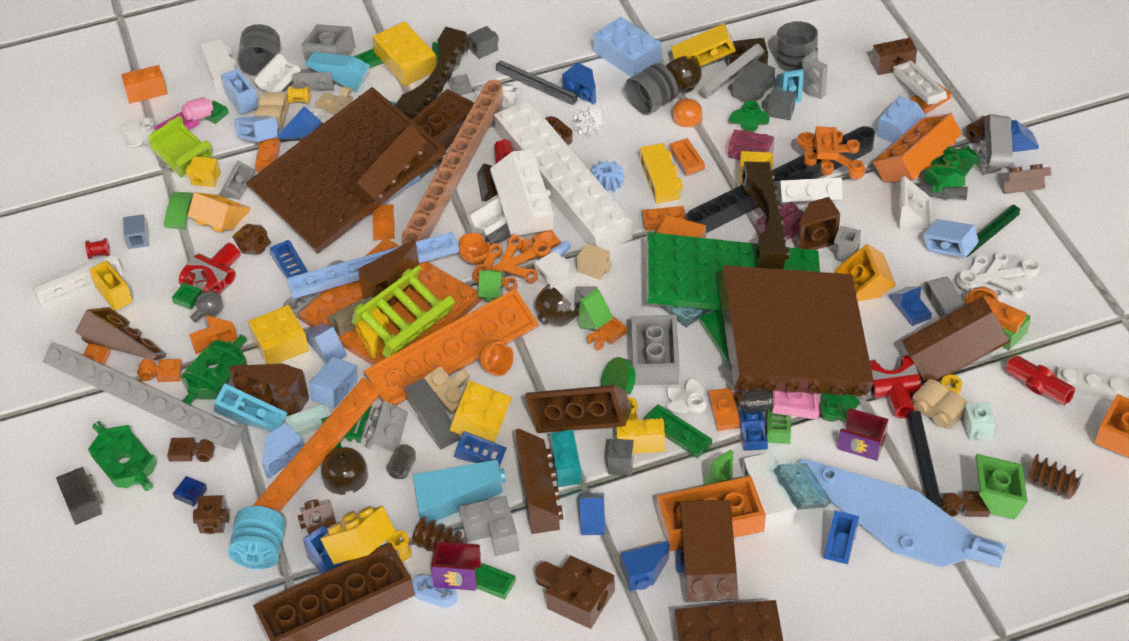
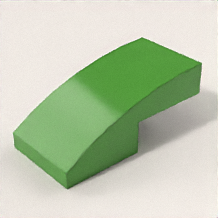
[164,192,194,229]

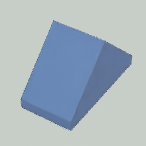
[305,323,347,364]

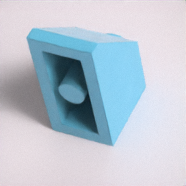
[776,69,803,103]

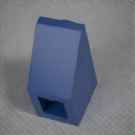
[562,62,596,105]

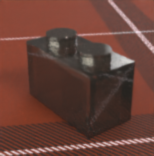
[56,466,103,525]

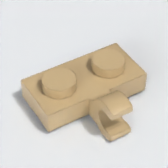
[315,86,354,114]
[424,366,470,416]

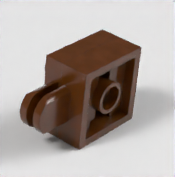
[535,555,615,629]

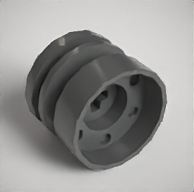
[777,21,818,71]
[237,24,281,76]
[625,63,678,115]

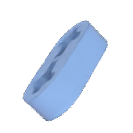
[412,575,458,608]

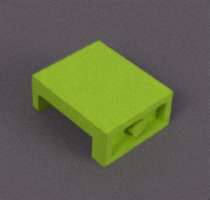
[148,116,212,178]

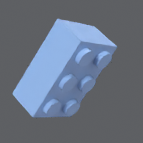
[593,17,662,77]

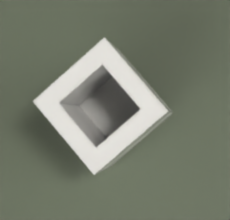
[534,251,569,288]

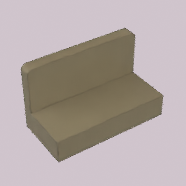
[327,296,373,337]

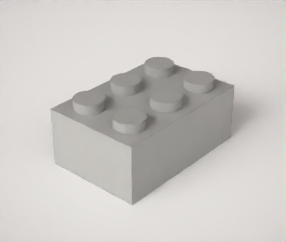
[631,315,679,385]

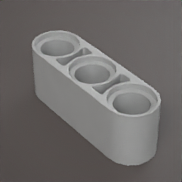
[985,114,1013,168]

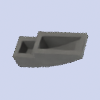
[404,378,460,450]

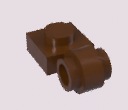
[167,437,215,462]
[941,491,990,517]

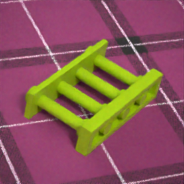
[351,265,455,358]

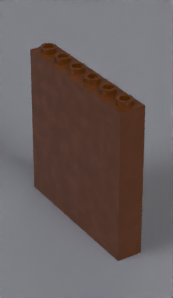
[718,265,874,396]

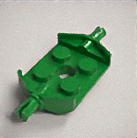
[924,145,979,193]
[180,334,247,404]
[88,421,157,491]

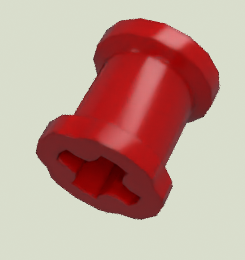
[85,238,110,259]

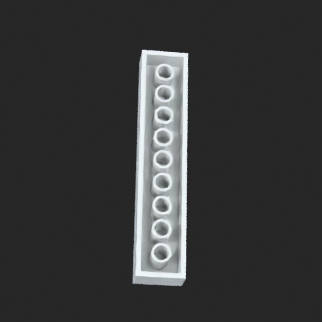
[494,100,633,250]

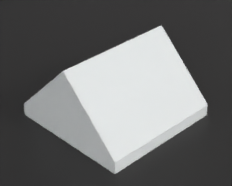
[898,176,933,230]

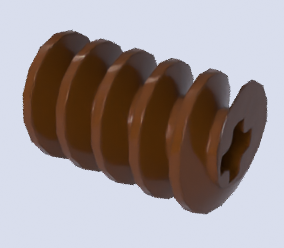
[1028,454,1084,500]
[412,517,467,553]

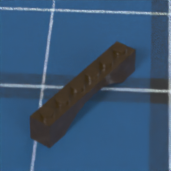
[395,27,470,120]
[741,161,789,269]

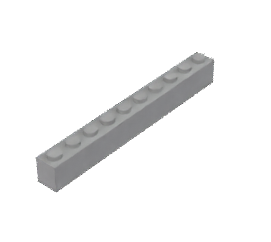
[42,342,244,450]

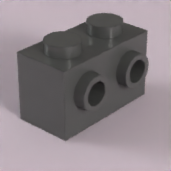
[733,59,776,102]

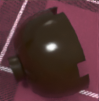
[666,56,702,93]
[535,283,579,327]
[321,447,368,495]

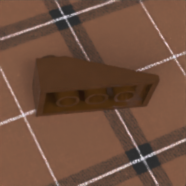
[412,89,475,150]
[680,500,739,603]

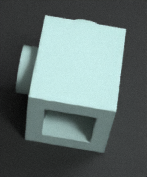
[963,402,996,440]

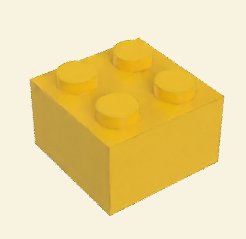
[248,305,309,364]
[449,380,512,443]
[321,506,396,564]

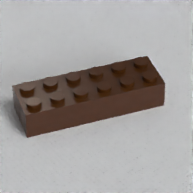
[253,543,415,641]

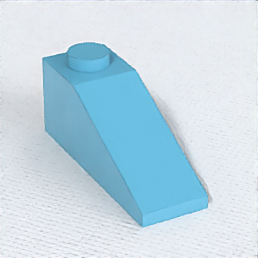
[305,52,370,92]
[214,384,287,432]

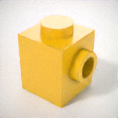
[186,156,221,188]

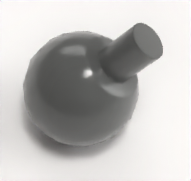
[190,291,223,323]

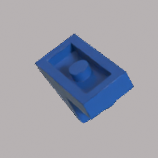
[889,286,932,326]
[823,510,859,565]

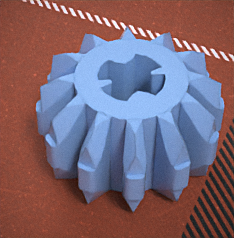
[590,160,624,192]

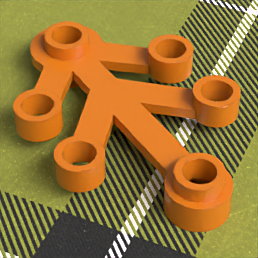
[797,130,865,179]
[472,235,551,292]

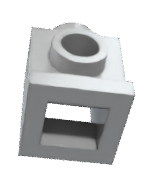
[834,226,861,261]

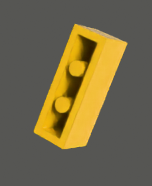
[671,23,736,66]
[640,143,683,204]

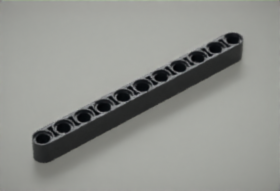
[687,126,875,233]

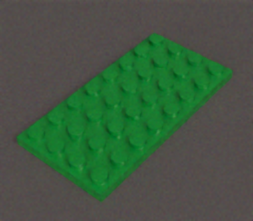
[647,232,820,311]

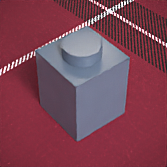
[123,214,149,249]

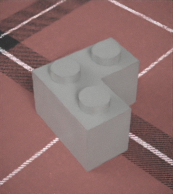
[459,496,519,556]

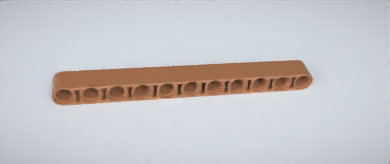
[402,80,504,244]

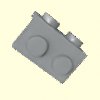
[802,50,828,99]
[292,69,335,90]
[364,401,409,452]

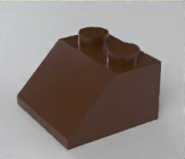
[797,197,841,250]

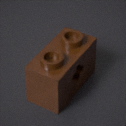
[871,37,917,75]

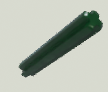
[967,205,1020,257]

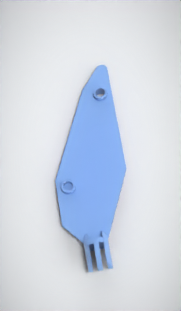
[798,459,1007,568]

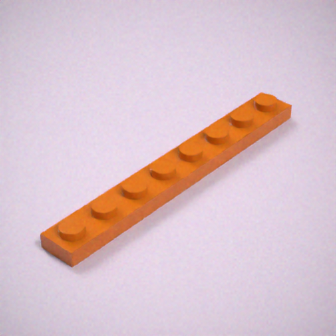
[252,378,382,513]

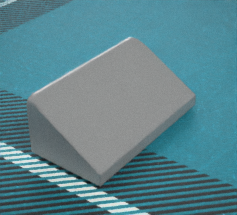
[219,160,256,200]

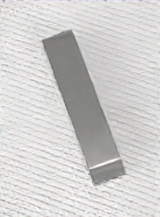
[924,276,991,365]

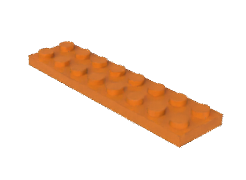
[363,288,539,406]

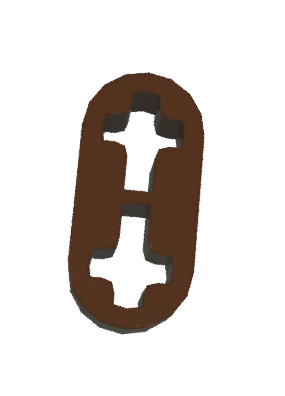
[545,116,573,145]

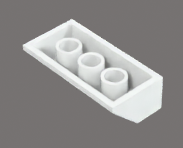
[490,149,554,236]

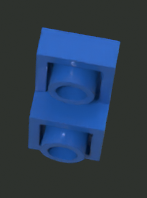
[739,408,768,451]

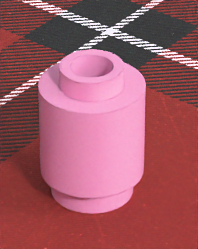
[182,97,213,121]

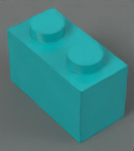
[550,430,582,487]

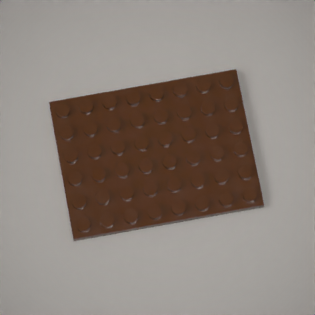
[246,87,447,254]

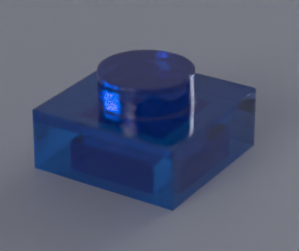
[173,476,207,507]

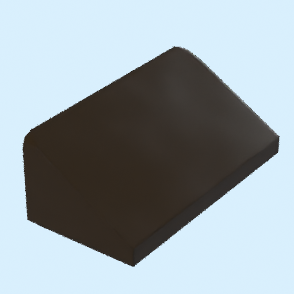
[477,163,498,201]

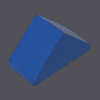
[580,492,605,535]
[303,525,347,574]

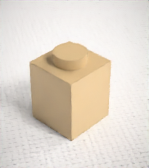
[577,243,612,280]

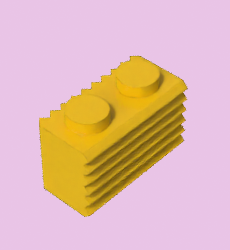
[89,260,133,310]
[617,418,665,454]

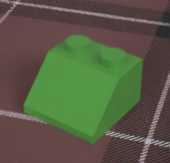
[975,454,1028,520]

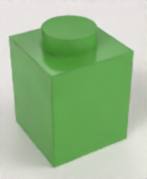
[478,269,504,302]

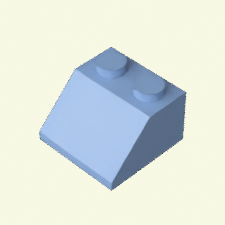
[877,95,927,143]

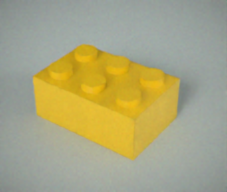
[372,21,437,87]

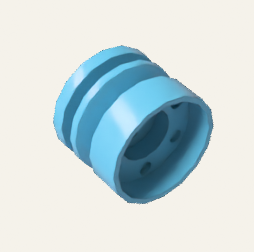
[227,506,286,569]

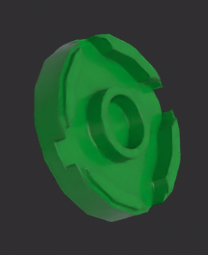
[601,357,636,395]

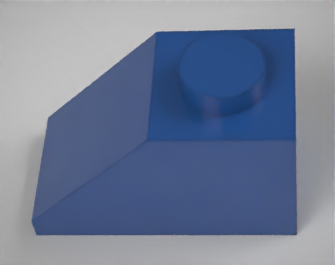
[277,106,323,140]
[1011,120,1039,152]
[621,541,669,591]

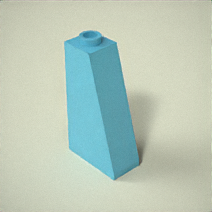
[413,460,506,524]

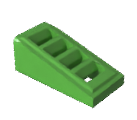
[767,403,791,444]
[704,449,734,485]

